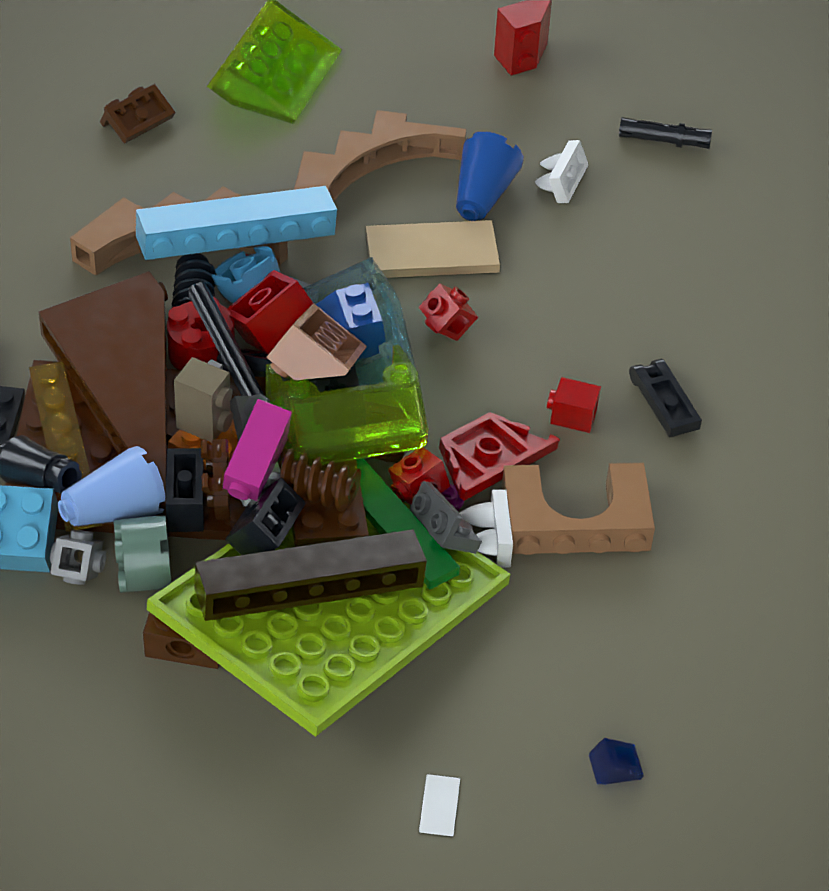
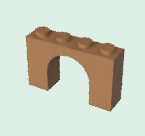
[501,463,655,555]

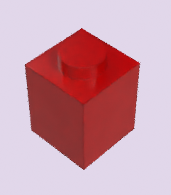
[547,377,601,433]

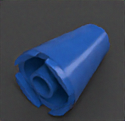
[456,132,524,221]

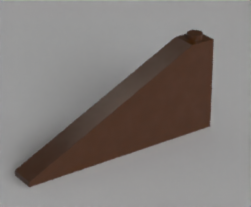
[39,271,168,516]

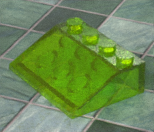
[207,0,342,124]

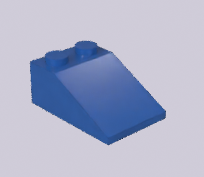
[315,283,388,360]

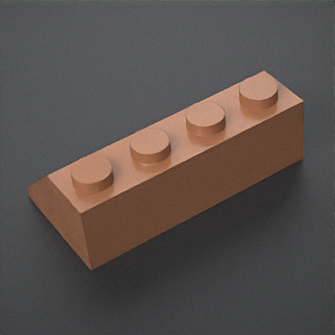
[266,303,367,380]

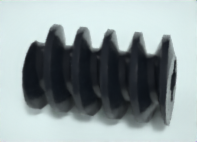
[171,253,217,308]

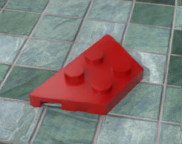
[439,412,560,501]

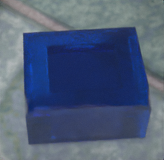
[589,738,644,785]

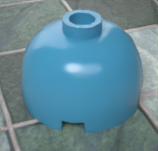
[212,246,280,303]

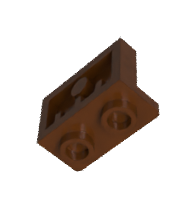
[100,83,176,144]

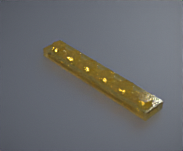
[29,361,102,532]

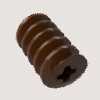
[280,448,361,512]

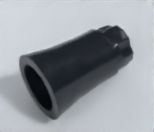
[0,435,82,494]

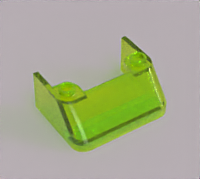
[266,345,429,465]

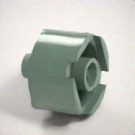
[114,516,172,593]

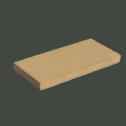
[365,220,500,279]

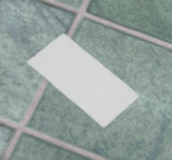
[419,774,460,836]

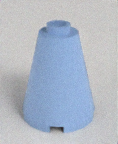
[58,446,165,526]

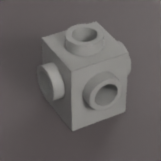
[50,530,106,585]

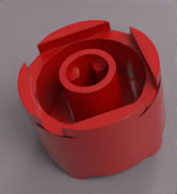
[167,297,235,370]

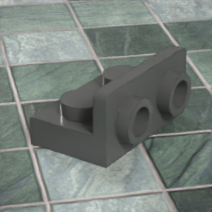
[409,481,482,554]

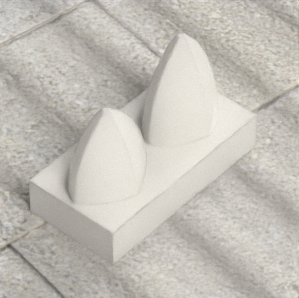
[535,140,589,203]
[459,490,513,568]

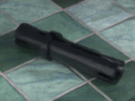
[619,117,712,149]

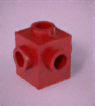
[418,283,478,341]
[388,446,451,505]

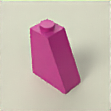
[223,399,292,501]

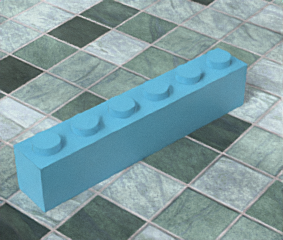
[136,186,337,260]

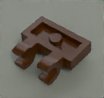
[201,439,231,520]

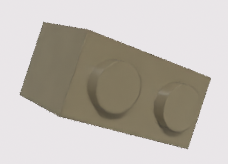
[174,357,233,443]

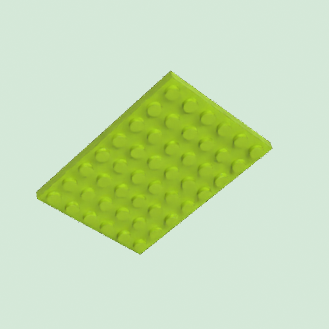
[147,502,511,737]

